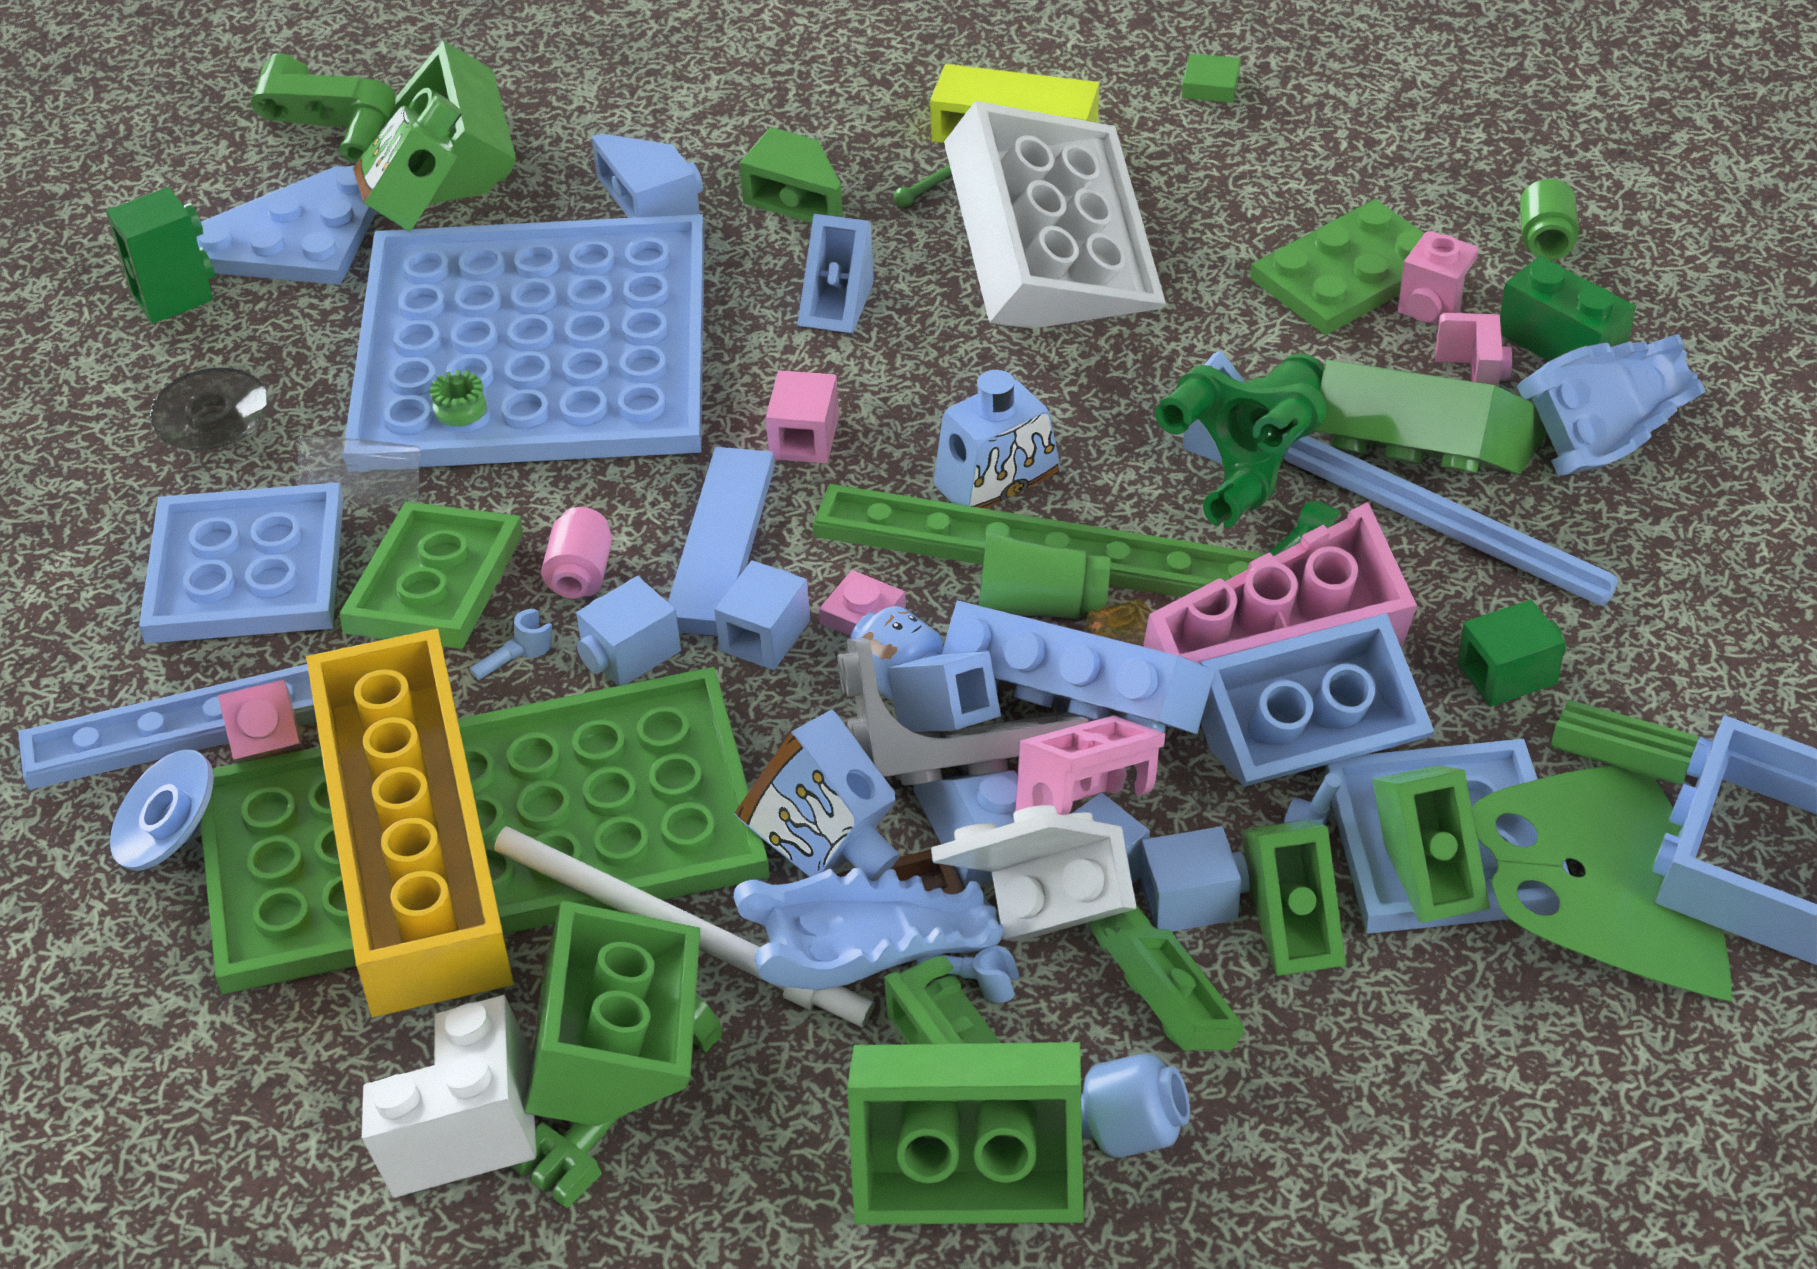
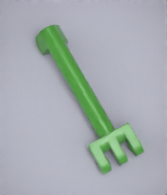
[510,996,722,1208]

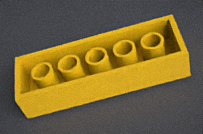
[306,628,514,1018]

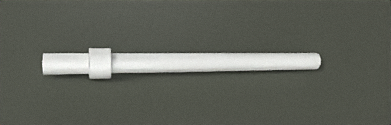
[494,826,875,1028]

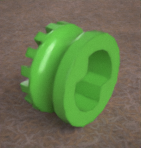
[429,370,487,427]

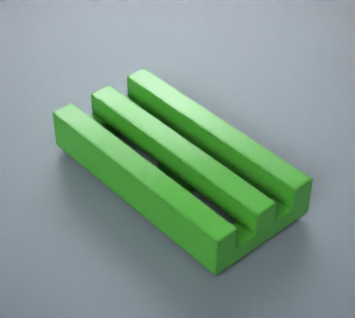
[1551,699,1699,784]

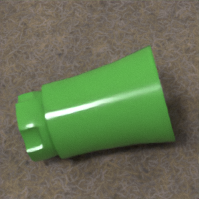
[979,531,1111,619]

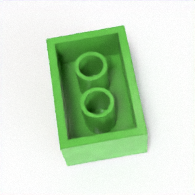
[847,1042,1084,1225]

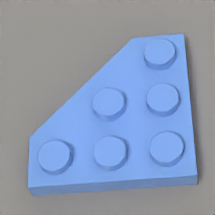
[196,166,377,285]

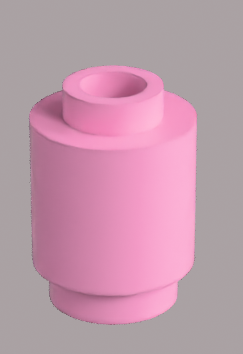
[541,507,612,599]

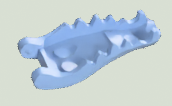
[1516,334,1706,476]
[734,867,1003,990]

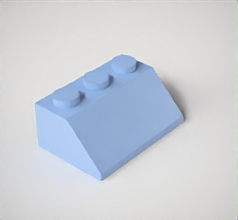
[1200,613,1435,787]

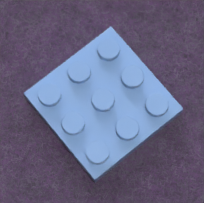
[139,483,344,644]
[1324,739,1569,934]

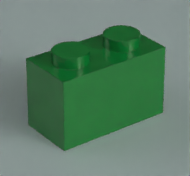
[106,186,215,324]
[1500,256,1636,361]

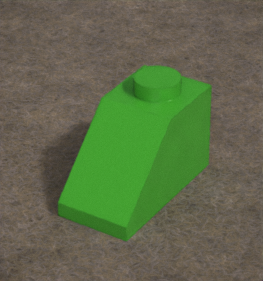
[740,127,843,223]
[1372,765,1490,923]
[1241,819,1346,976]

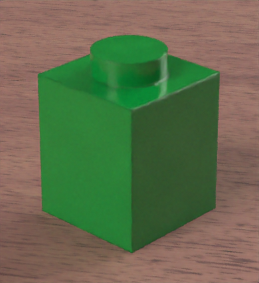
[1457,599,1566,707]

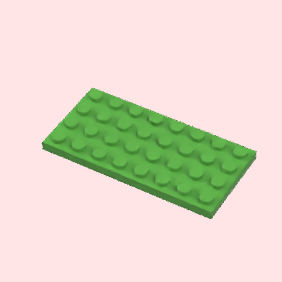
[200,667,770,994]

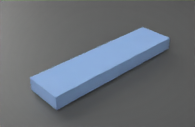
[668,447,775,636]

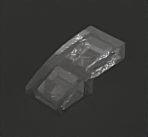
[297,435,421,506]

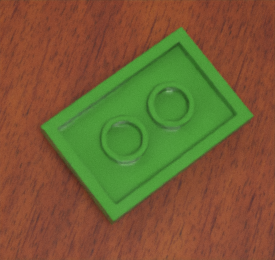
[1250,199,1425,335]
[339,502,523,649]

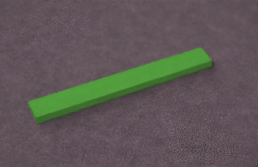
[813,484,1275,598]

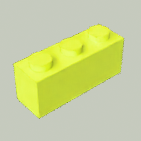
[930,64,1099,143]

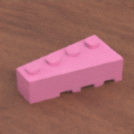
[1143,502,1417,664]

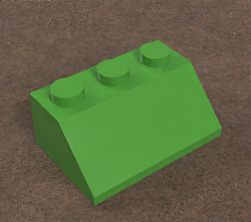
[390,40,516,204]
[525,900,700,1126]

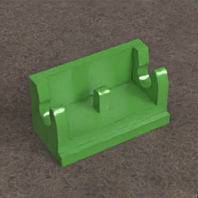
[884,956,1001,1044]

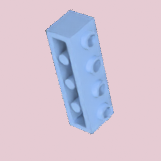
[941,600,1215,734]

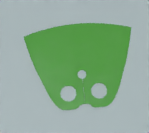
[1472,765,1732,1002]

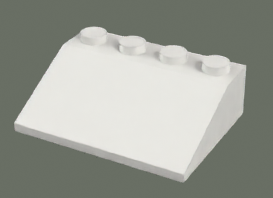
[944,101,1166,329]

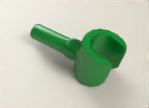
[1266,500,1341,555]

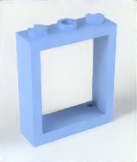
[1651,715,1817,965]

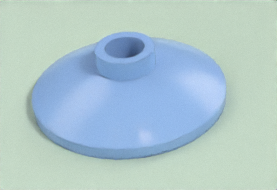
[110,749,214,871]

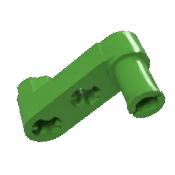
[251,53,397,162]

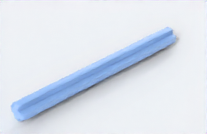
[1284,435,1618,606]

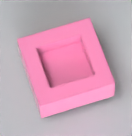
[819,570,906,636]

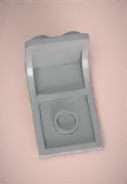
[837,637,1088,785]

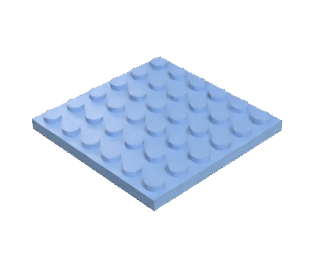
[343,214,705,471]

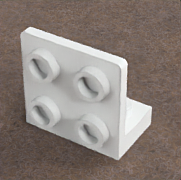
[931,805,1137,941]

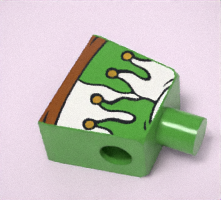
[353,94,463,232]

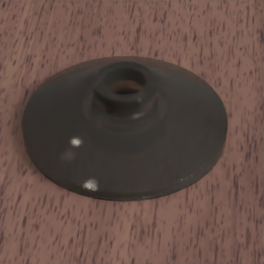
[150,367,269,451]

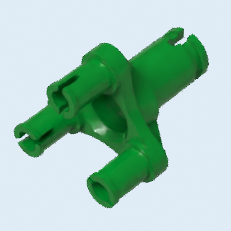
[1155,353,1327,528]

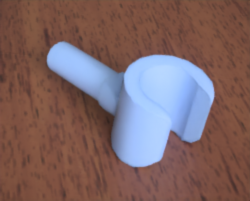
[469,609,552,681]
[1284,773,1342,825]
[917,945,1020,1003]

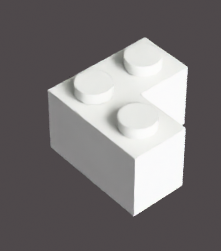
[362,995,536,1198]

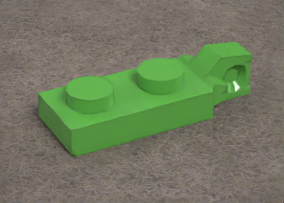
[1088,904,1245,1050]

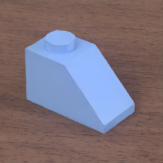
[592,134,703,218]
[913,770,1018,886]

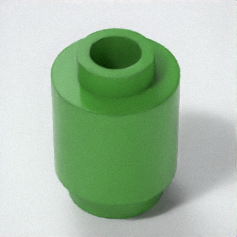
[1520,179,1579,260]

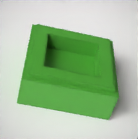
[1182,53,1241,103]

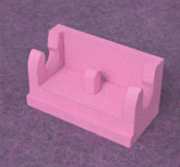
[1015,716,1165,815]

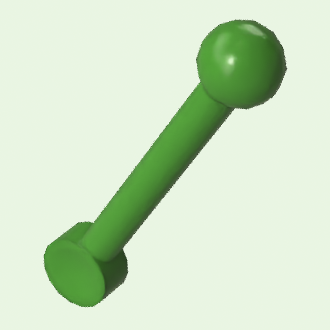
[893,164,952,208]

